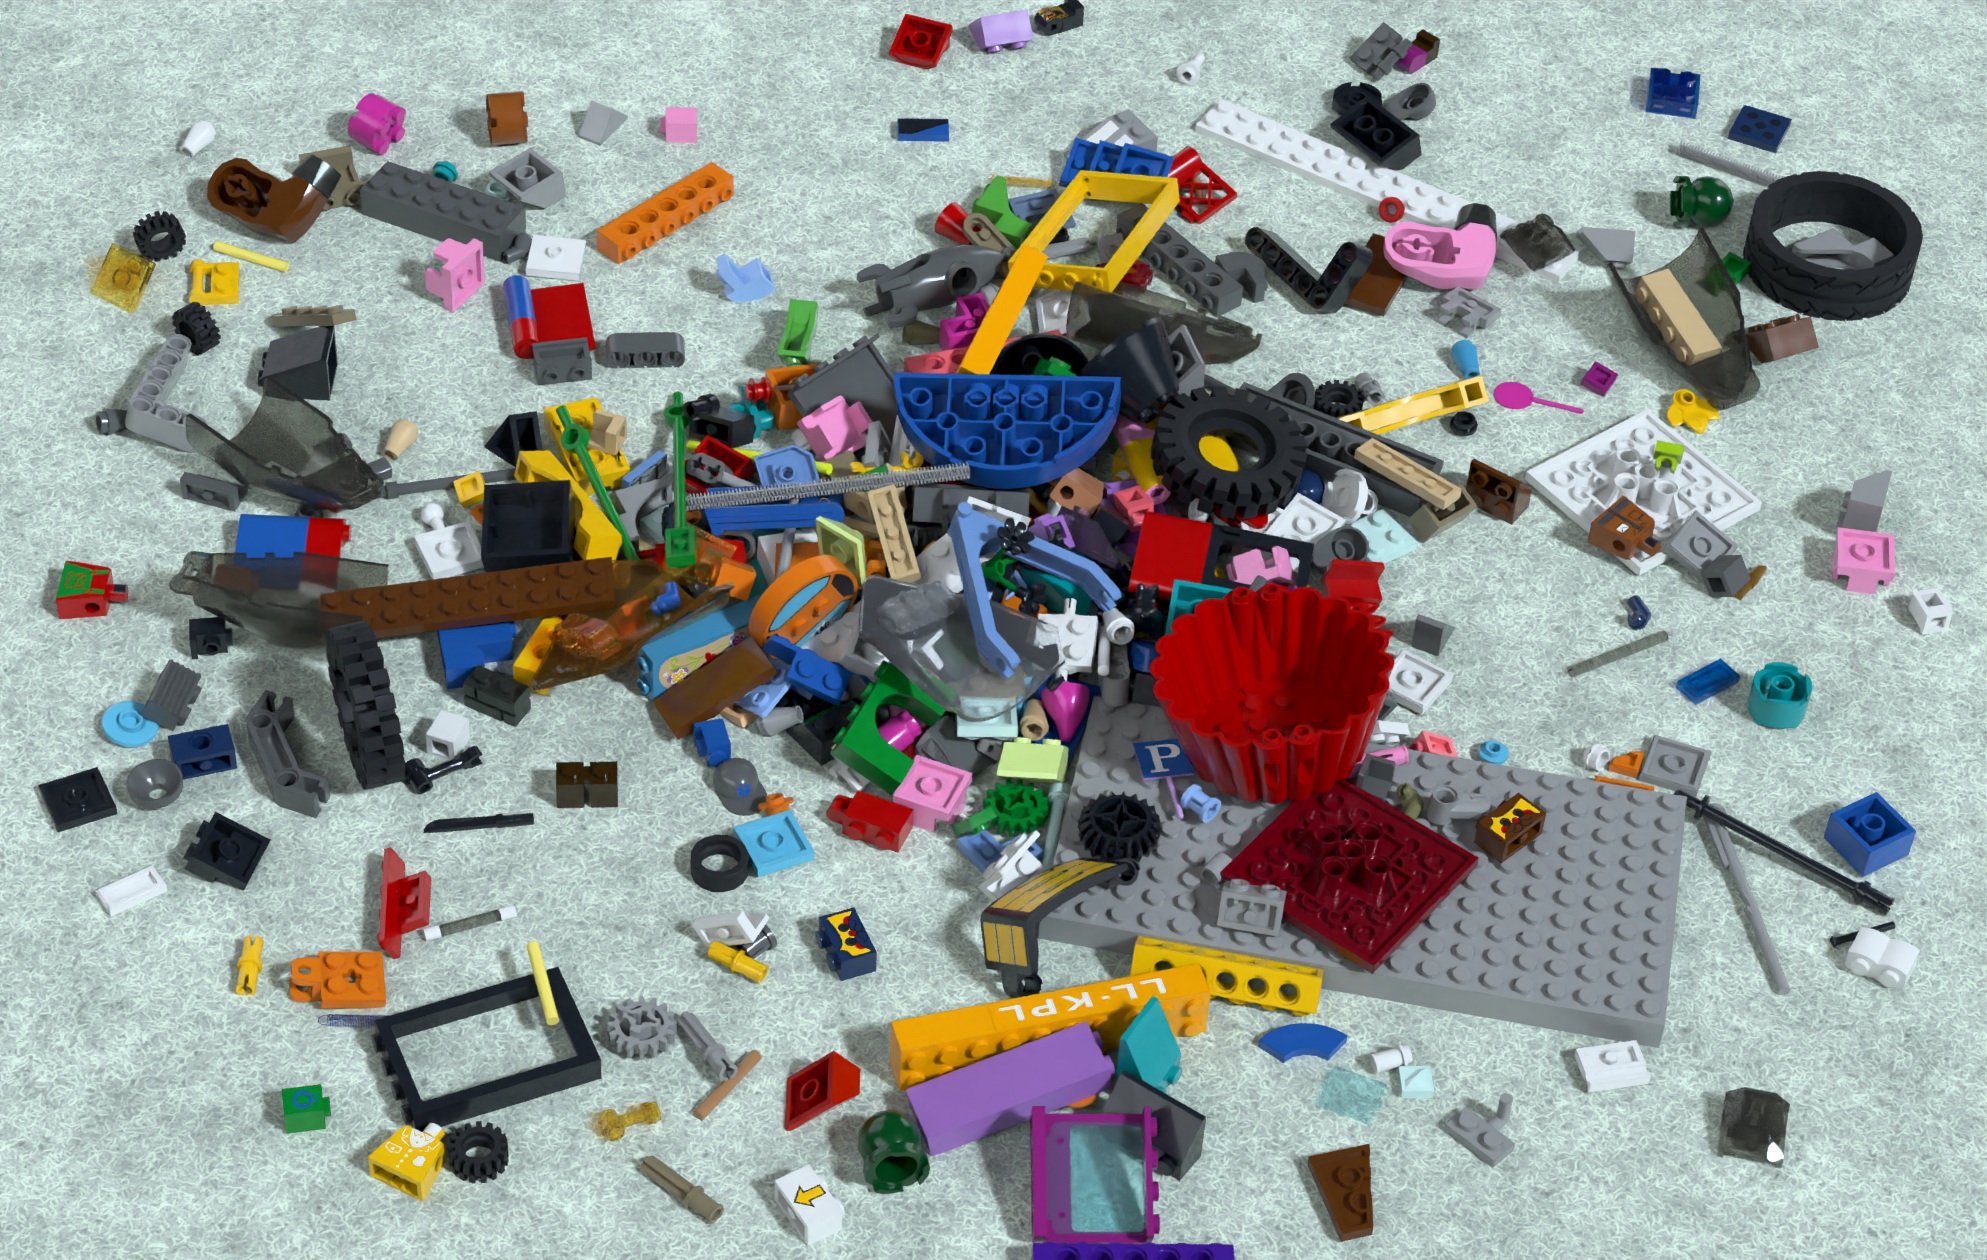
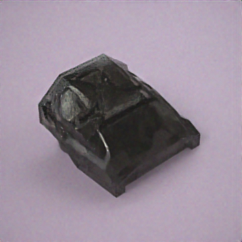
[1500,213,1576,272]
[1717,1087,1790,1169]

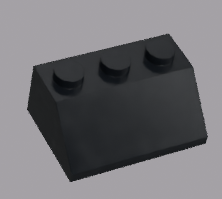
[1330,96,1422,169]
[1098,1070,1206,1181]

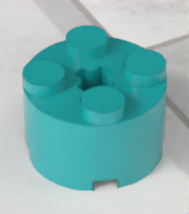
[1747,662,1812,729]

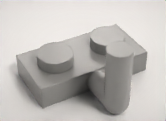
[1444,1093,1515,1168]

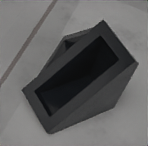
[484,411,543,468]

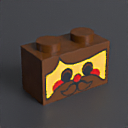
[1474,793,1546,864]

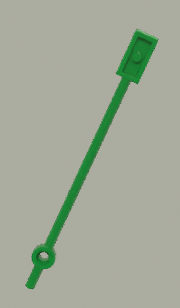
[664,391,697,569]
[556,405,683,637]

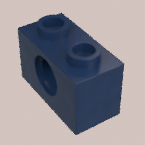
[168,724,237,780]

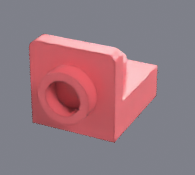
[1408,730,1458,757]

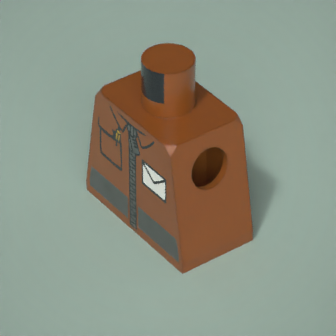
[1588,496,1661,560]

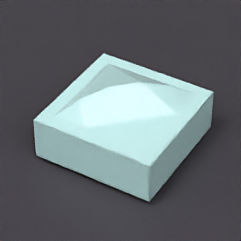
[1397,1066,1434,1098]

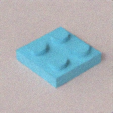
[734,810,815,877]

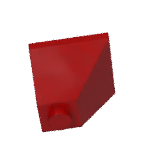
[785,1051,861,1131]

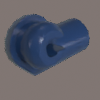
[1627,595,1651,630]

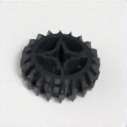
[1078,790,1161,863]

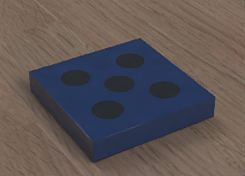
[1728,105,1792,153]

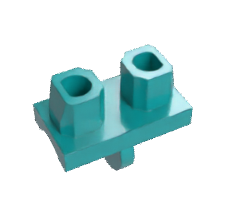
[728,386,774,439]

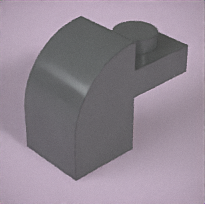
[1215,252,1268,303]

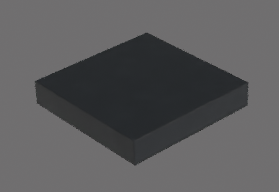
[38,767,117,832]

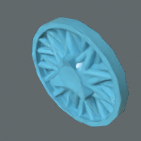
[101,701,159,747]

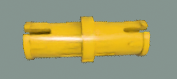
[235,935,264,995]

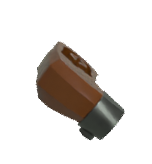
[207,153,341,243]

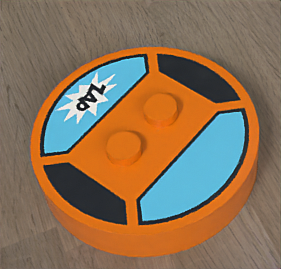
[748,555,858,660]

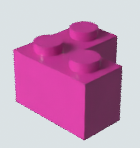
[939,293,989,351]

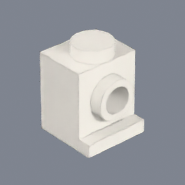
[1908,588,1953,635]

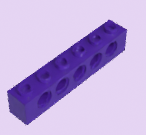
[1031,1242,1235,1260]

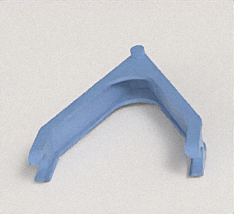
[947,502,1121,679]

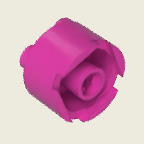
[348,93,406,155]

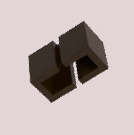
[556,761,618,808]

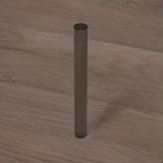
[1567,630,1669,678]

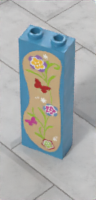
[636,593,763,701]

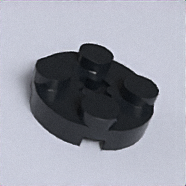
[1332,82,1383,115]

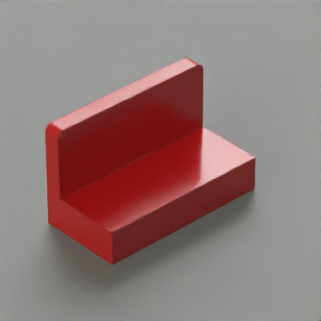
[1320,559,1385,605]

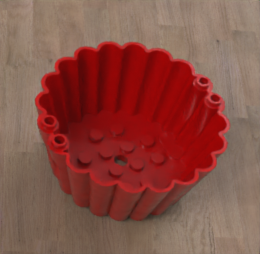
[1149,583,1395,804]

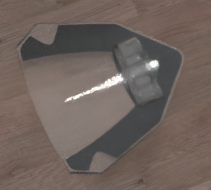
[859,575,1065,722]

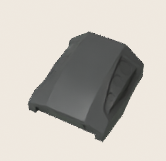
[915,715,999,779]

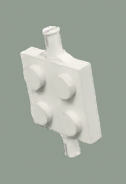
[1032,598,1098,681]

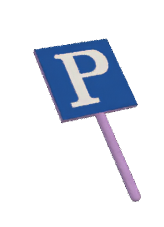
[1133,739,1194,819]

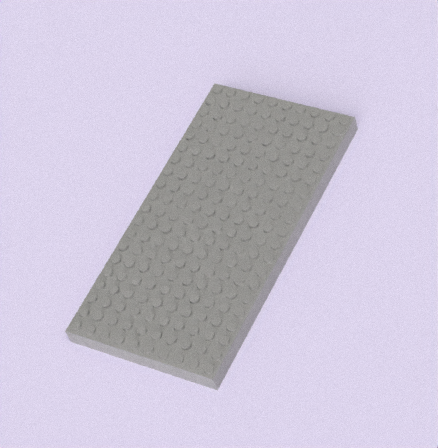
[1038,696,1687,1048]

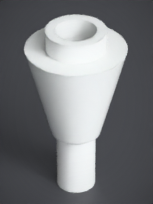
[1176,53,1205,85]

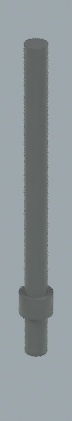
[363,468,516,500]

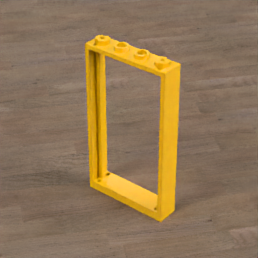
[1008,170,1180,295]

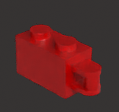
[826,790,914,853]

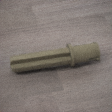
[640,1155,724,1224]

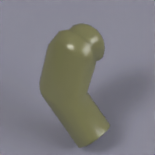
[1397,783,1424,820]

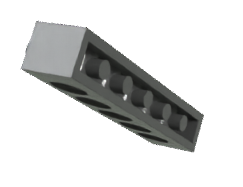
[1116,203,1243,318]

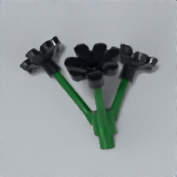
[981,518,1070,618]

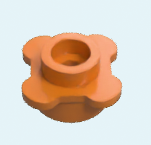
[758,793,794,817]

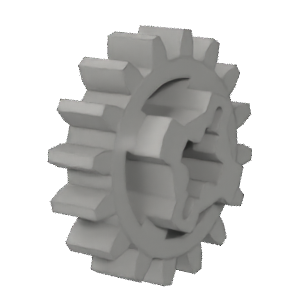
[607,996,677,1060]

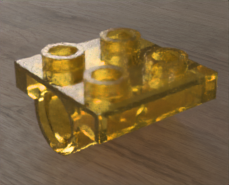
[659,522,737,588]

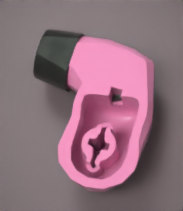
[1383,203,1497,289]

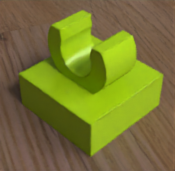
[1653,440,1685,474]

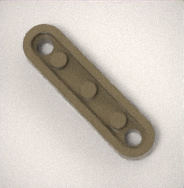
[963,213,1041,297]

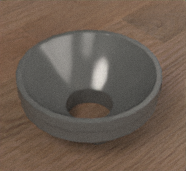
[126,759,183,809]

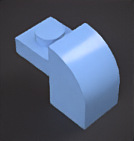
[716,253,776,302]

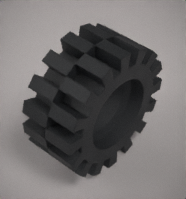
[133,211,186,262]
[172,302,221,355]
[1313,380,1364,418]
[448,1121,509,1184]

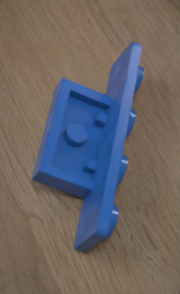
[762,635,874,706]

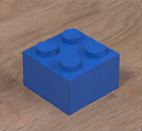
[1824,792,1916,877]

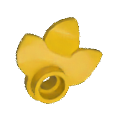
[1667,389,1719,434]

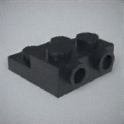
[183,812,271,891]

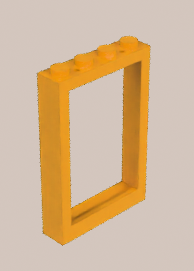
[956,244,1049,374]

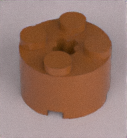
[486,91,528,145]

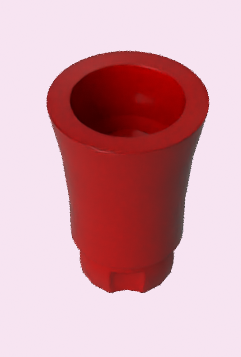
[934,202,980,245]

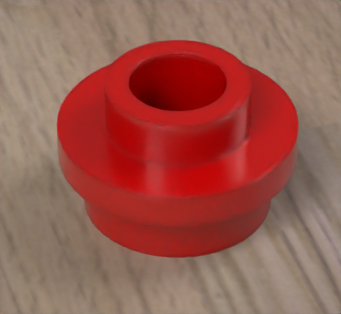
[1379,197,1405,223]

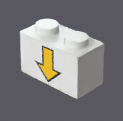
[774,1164,845,1246]

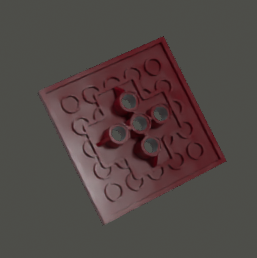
[1220,779,1479,974]

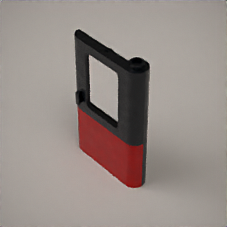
[1127,510,1314,605]

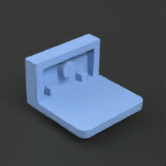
[733,655,813,718]

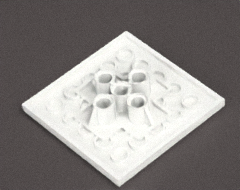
[1525,409,1762,576]

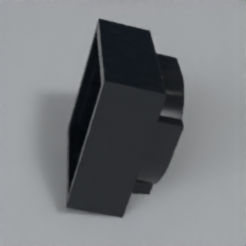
[481,480,575,573]

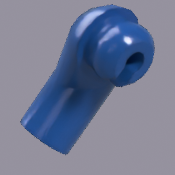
[651,582,680,616]

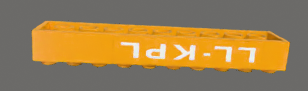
[890,963,1211,1091]

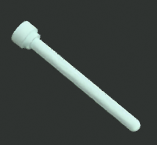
[1042,782,1071,872]

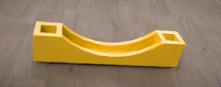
[1337,375,1489,435]
[514,450,622,561]

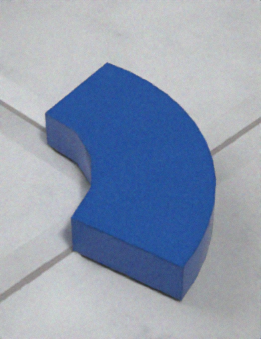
[1258,1023,1348,1063]

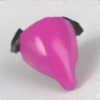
[1041,676,1089,742]

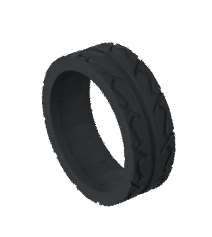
[1743,171,1923,321]

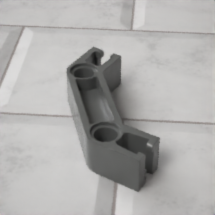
[246,690,330,818]

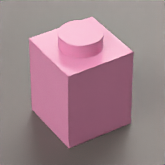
[660,107,697,143]

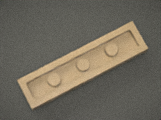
[1354,438,1462,510]
[867,484,922,586]

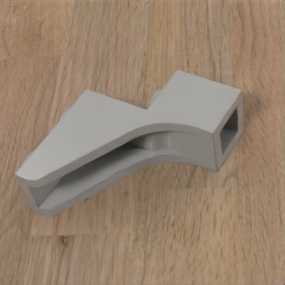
[1792,228,1894,270]

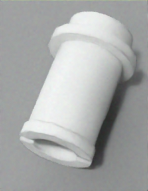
[1370,1043,1413,1074]

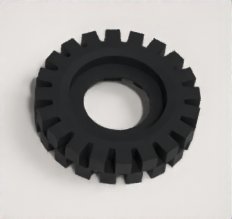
[1151,386,1307,519]
[325,620,406,790]

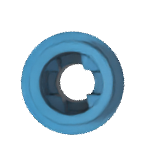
[1451,340,1480,379]

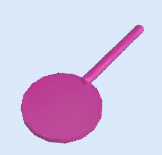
[1494,382,1584,414]

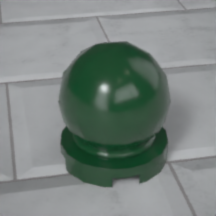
[1670,176,1734,228]
[858,1109,930,1194]

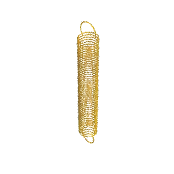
[984,175,1059,189]

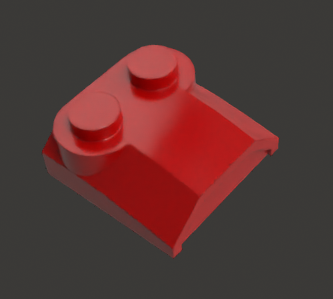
[889,14,953,70]

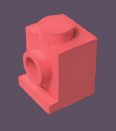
[1113,485,1154,533]

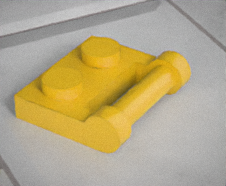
[189,259,240,305]

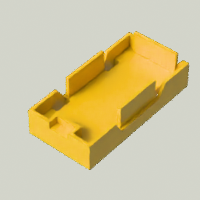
[543,397,630,495]

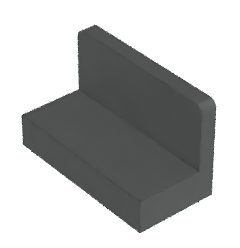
[180,472,248,512]

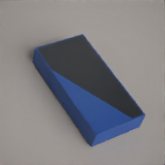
[897,118,949,142]

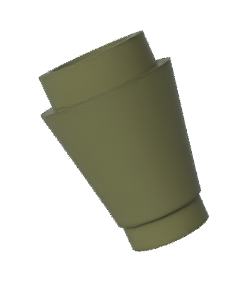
[902,320,940,345]

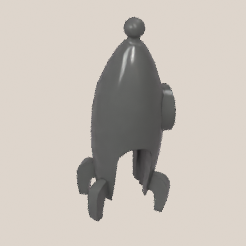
[857,245,1016,328]

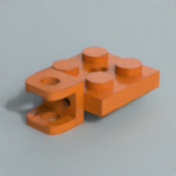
[289,951,386,1009]

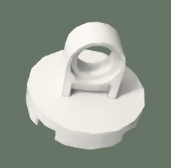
[1322,468,1378,526]

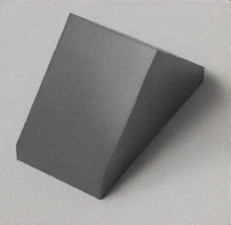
[1412,614,1455,656]

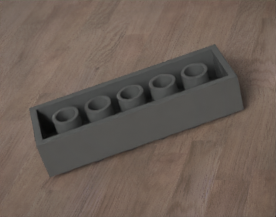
[360,161,526,261]

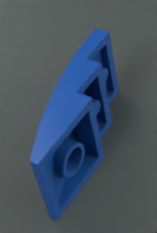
[1059,138,1174,188]

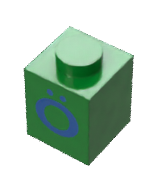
[282,1084,331,1134]

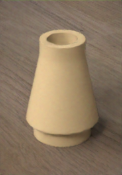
[382,419,418,461]
[1019,699,1049,741]

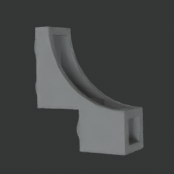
[607,477,672,561]

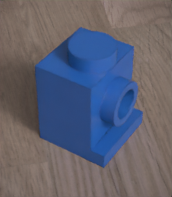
[693,718,731,767]

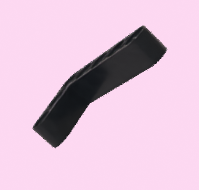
[1245,227,1373,313]

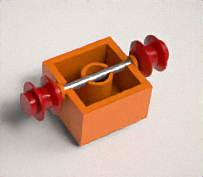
[744,363,819,430]

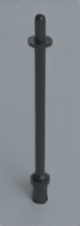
[1674,790,1895,916]

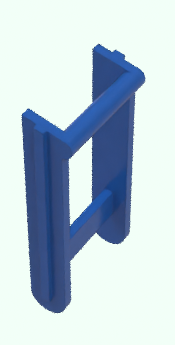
[704,484,844,536]

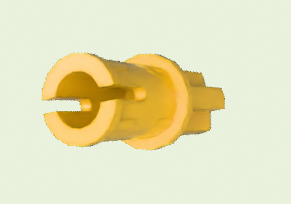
[707,941,769,984]

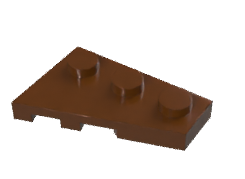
[1307,1144,1373,1242]

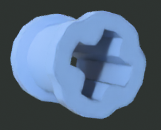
[1180,784,1221,823]

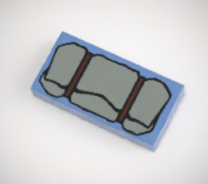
[621,450,667,489]

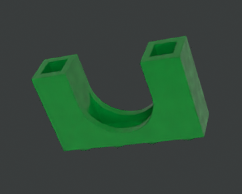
[831,660,955,795]

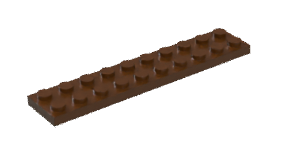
[320,557,616,645]

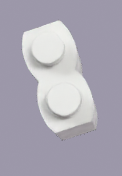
[1845,927,1920,990]

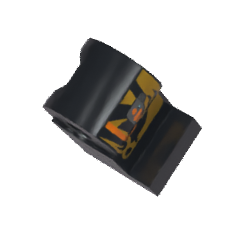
[1034,0,1084,36]

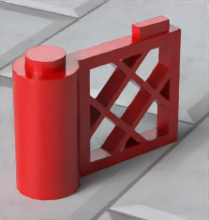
[1165,146,1237,225]

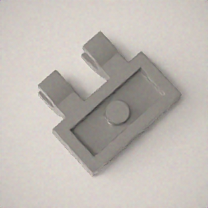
[1436,287,1501,339]

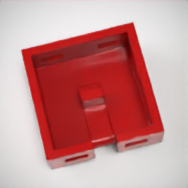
[673,435,755,497]

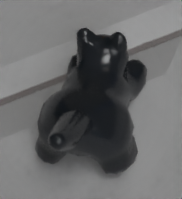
[1126,583,1165,641]

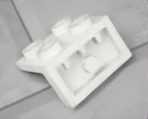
[978,830,1045,902]

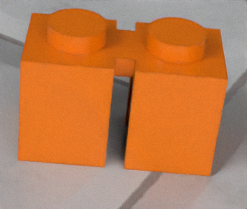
[708,556,756,601]

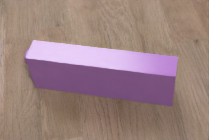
[906,1021,1115,1156]

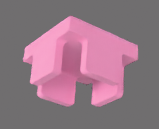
[425,238,485,312]
[797,395,872,462]
[1832,527,1895,594]
[1225,546,1297,589]
[893,755,972,832]

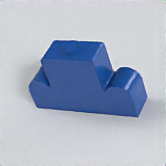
[437,621,517,690]

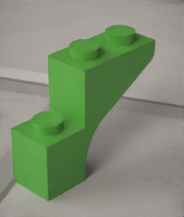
[972,175,1032,250]
[778,299,819,367]

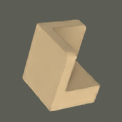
[587,409,627,456]

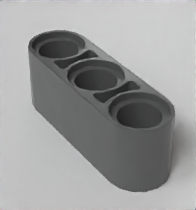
[606,332,685,368]

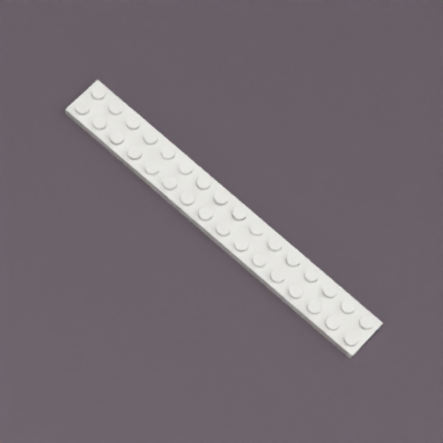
[1195,99,1583,283]

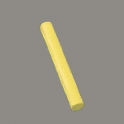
[213,241,290,273]
[526,941,559,1025]

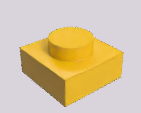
[453,470,486,508]

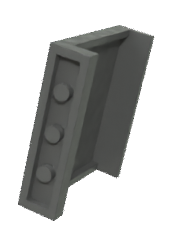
[787,334,898,463]

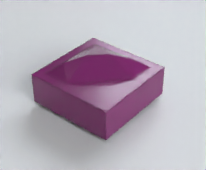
[1581,361,1619,397]

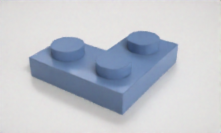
[957,829,1043,873]

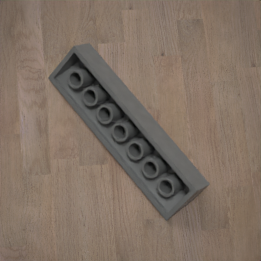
[1226,382,1444,517]

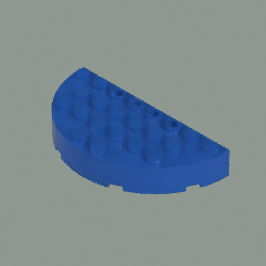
[894,373,1121,489]

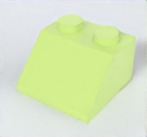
[997,737,1069,783]

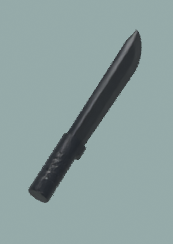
[423,812,534,833]

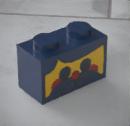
[815,907,877,981]

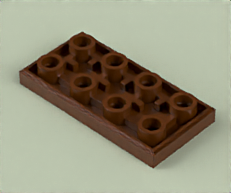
[1344,233,1408,316]
[652,636,777,740]

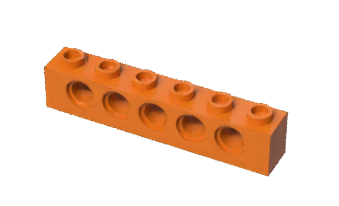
[596,162,734,265]

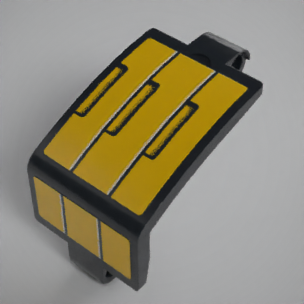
[980,857,1140,998]

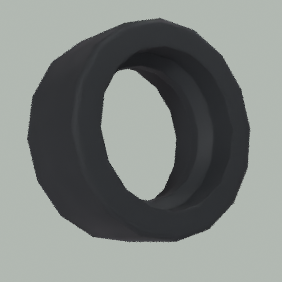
[690,834,749,892]

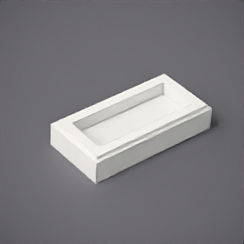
[96,865,167,916]

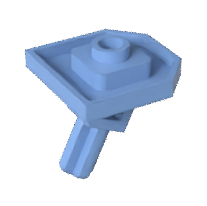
[754,444,820,486]

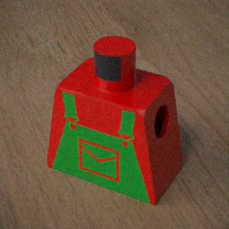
[56,561,129,619]

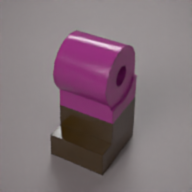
[1395,29,1440,74]

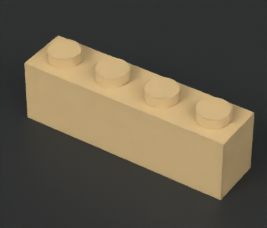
[1635,269,1722,372]

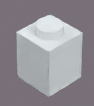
[426,710,470,761]

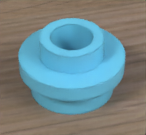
[1479,741,1509,765]

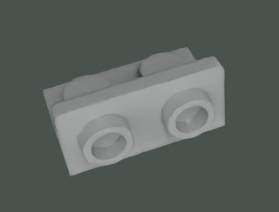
[1217,879,1287,937]

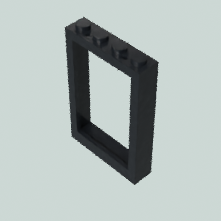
[371,967,602,1132]

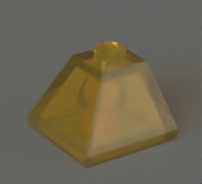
[90,243,156,313]

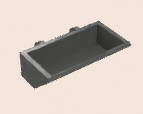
[911,483,1030,533]

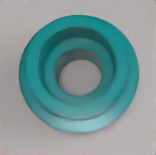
[432,161,458,182]

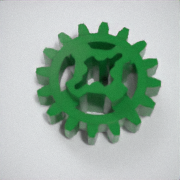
[983,779,1049,837]

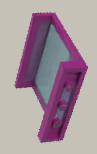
[1030,1106,1160,1244]

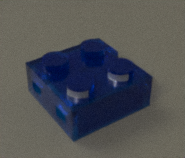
[1645,67,1701,119]

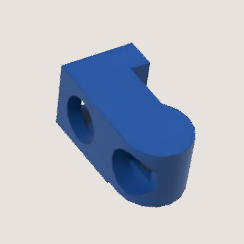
[1127,639,1159,673]

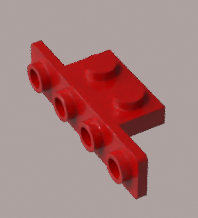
[377,847,431,959]

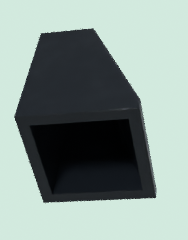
[258,326,338,401]

